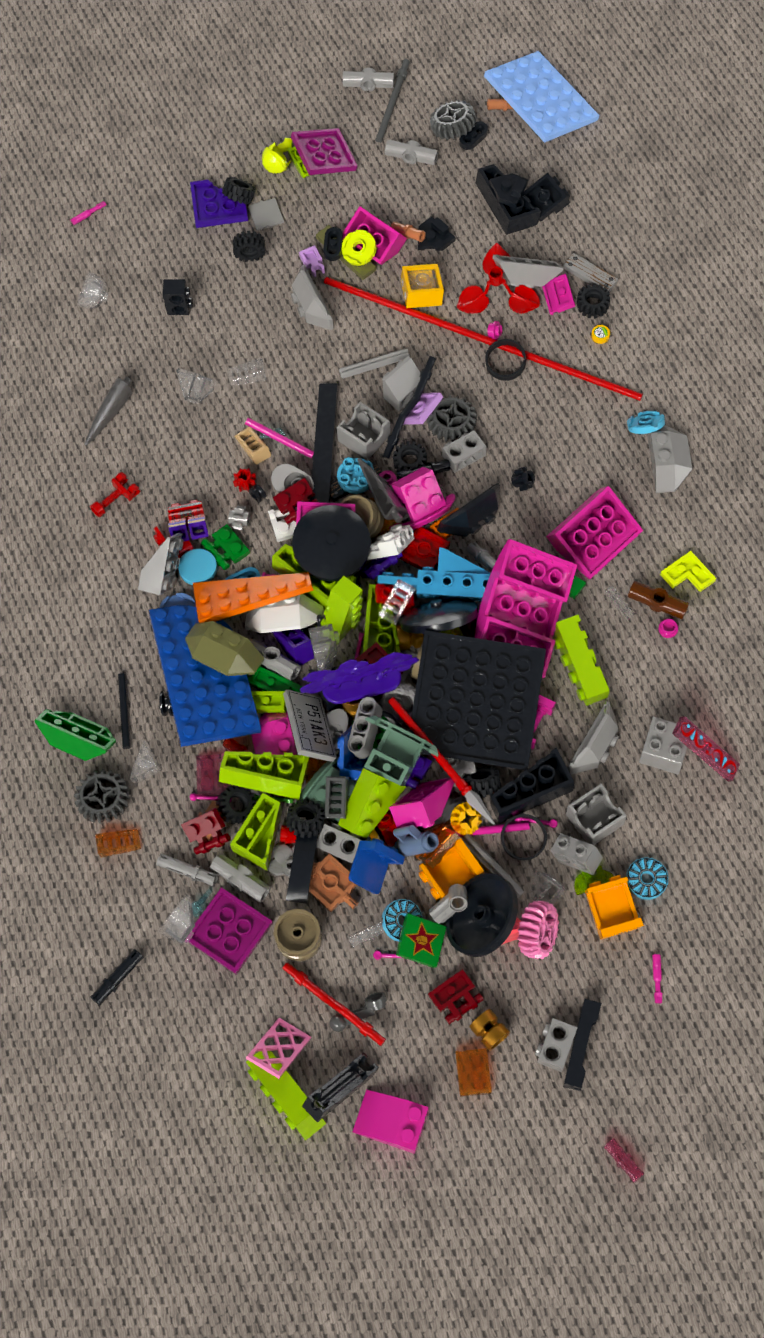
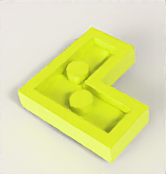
[660,551,716,592]

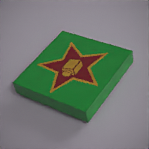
[396,914,446,968]

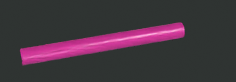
[245,418,314,459]
[447,821,530,838]

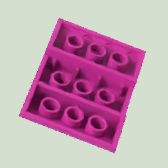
[475,539,577,678]

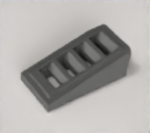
[325,776,349,819]

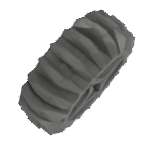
[430,100,476,140]
[427,394,477,442]
[74,769,130,824]

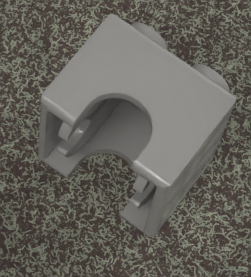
[337,402,390,461]
[639,716,693,775]
[566,783,627,845]

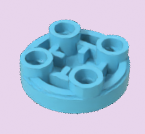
[337,457,374,494]
[178,549,218,585]

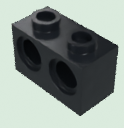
[162,279,193,315]

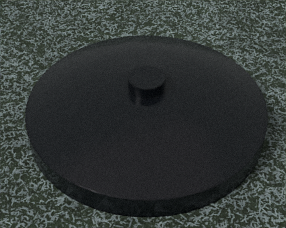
[292,505,371,581]
[399,599,479,634]
[446,873,518,957]

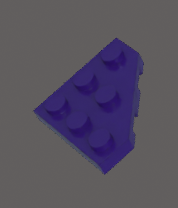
[190,180,248,228]

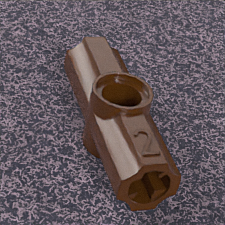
[628,581,689,619]

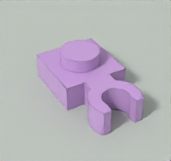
[299,246,325,277]

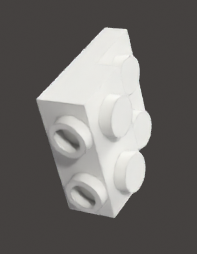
[367,524,415,560]

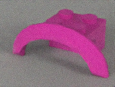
[389,467,456,529]

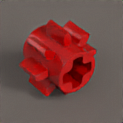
[233,468,256,492]

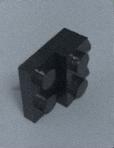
[522,172,571,222]

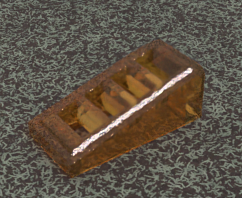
[95,829,141,858]

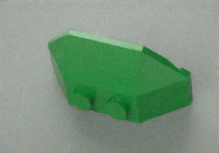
[35,709,116,761]

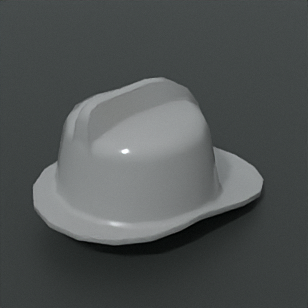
[271,464,314,493]
[326,709,349,755]

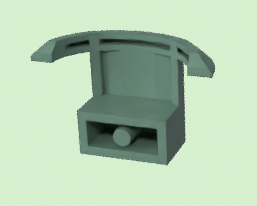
[364,716,439,786]
[296,757,356,825]

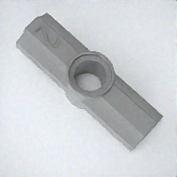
[343,68,394,91]
[385,140,439,165]
[249,638,301,681]
[210,853,271,903]

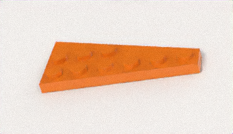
[193,572,313,623]

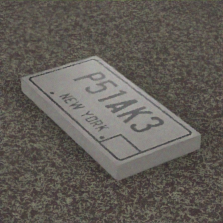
[283,689,337,762]

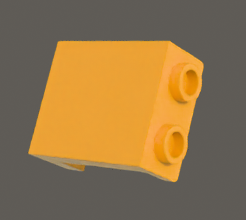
[418,838,484,900]
[585,875,644,940]

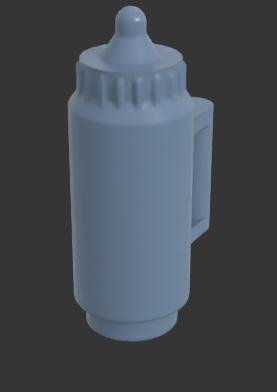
[393,825,439,857]

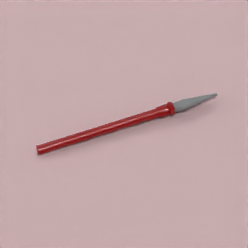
[388,697,495,825]

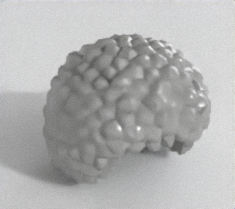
[380,682,416,725]

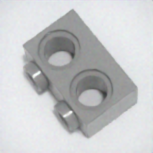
[442,430,486,473]
[316,823,362,864]
[550,833,603,875]
[535,1018,578,1072]

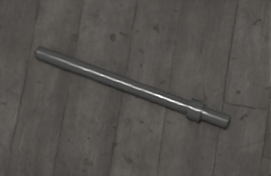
[375,59,410,143]

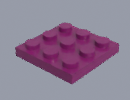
[291,128,358,175]
[184,887,273,975]

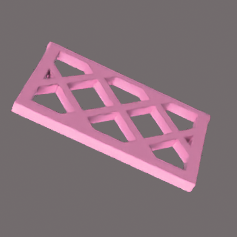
[246,1018,311,1079]

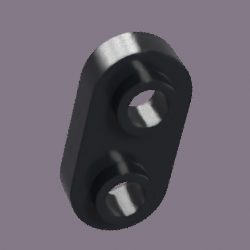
[459,121,488,150]
[323,227,343,261]

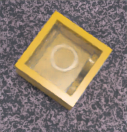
[401,264,444,308]

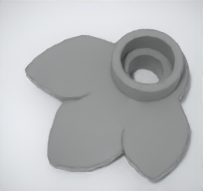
[440,758,476,787]
[268,844,295,877]

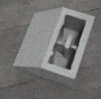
[382,356,425,412]

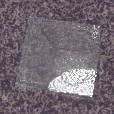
[157,894,195,945]

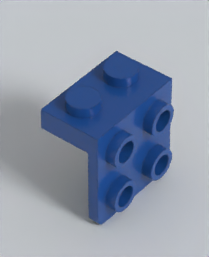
[337,725,370,780]
[349,838,405,894]

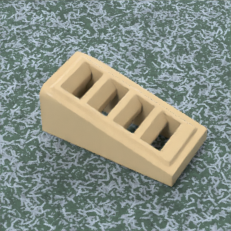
[235,427,271,465]

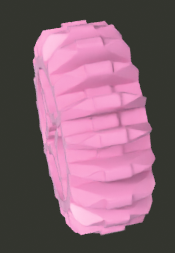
[517,901,559,959]

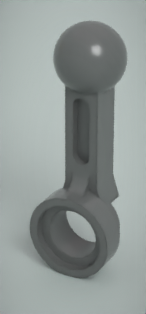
[330,992,387,1032]

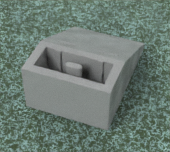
[138,533,183,595]

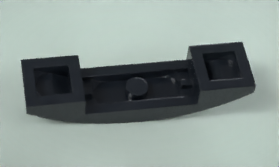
[286,834,318,904]

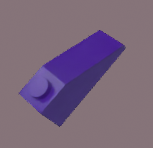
[272,629,314,665]

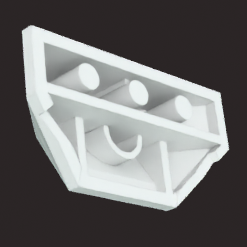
[245,594,324,633]

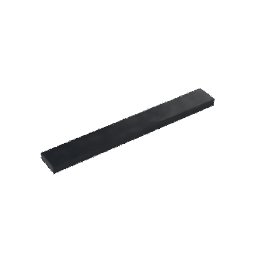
[310,383,338,503]

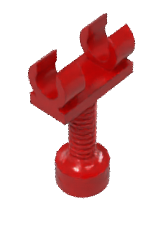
[90,472,140,518]

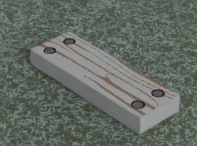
[563,253,618,292]

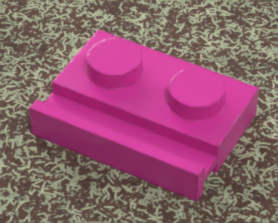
[543,274,576,315]

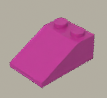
[389,778,454,828]
[352,1089,429,1154]

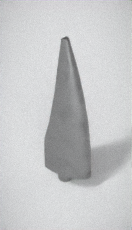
[84,377,133,446]
[357,457,407,523]

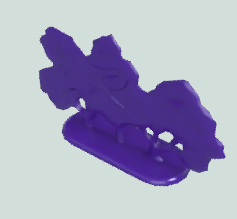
[300,652,419,704]

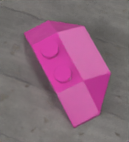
[251,710,297,755]

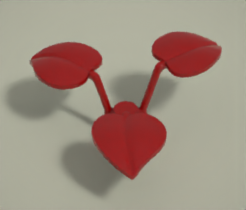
[457,243,540,314]

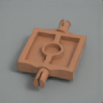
[309,853,359,912]

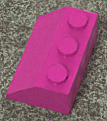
[342,206,407,265]

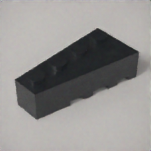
[475,164,541,235]
[490,747,574,823]

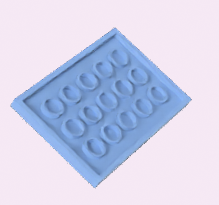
[484,51,600,143]

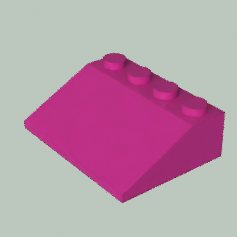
[546,486,643,579]

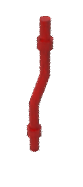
[282,962,386,1046]

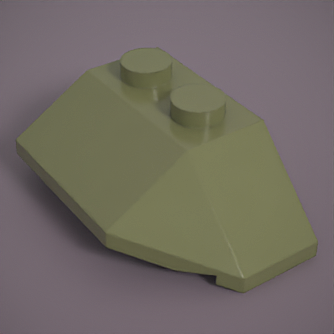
[185,621,264,676]

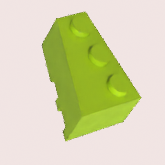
[338,768,406,838]
[230,793,282,871]

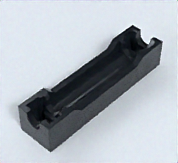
[563,999,602,1091]
[302,1052,379,1122]

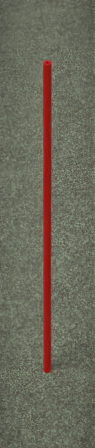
[324,277,643,401]

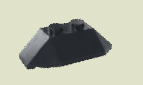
[437,482,500,537]

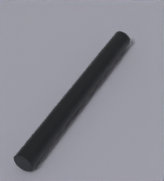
[118,673,131,749]

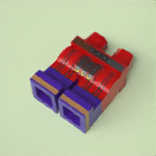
[168,499,209,541]

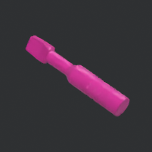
[70,201,106,225]
[652,954,662,1004]

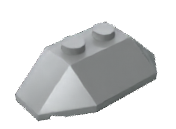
[493,255,563,288]
[290,265,334,330]
[647,425,692,493]
[568,701,619,775]

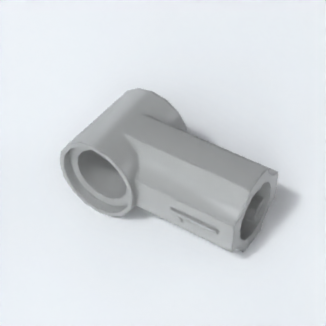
[429,884,468,924]

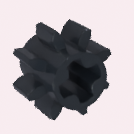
[511,467,535,491]

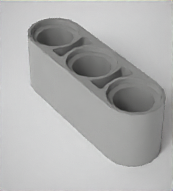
[347,697,382,759]

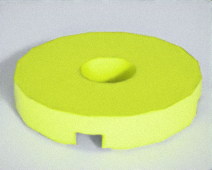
[342,229,377,266]

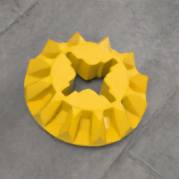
[450,802,483,835]

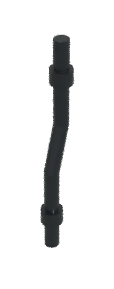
[383,356,436,459]

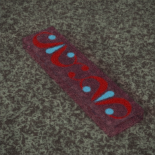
[672,716,740,782]

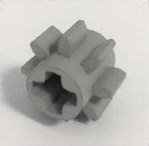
[228,505,251,530]

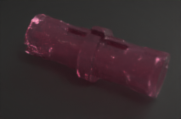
[603,1138,645,1183]

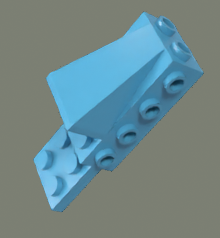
[377,547,491,602]

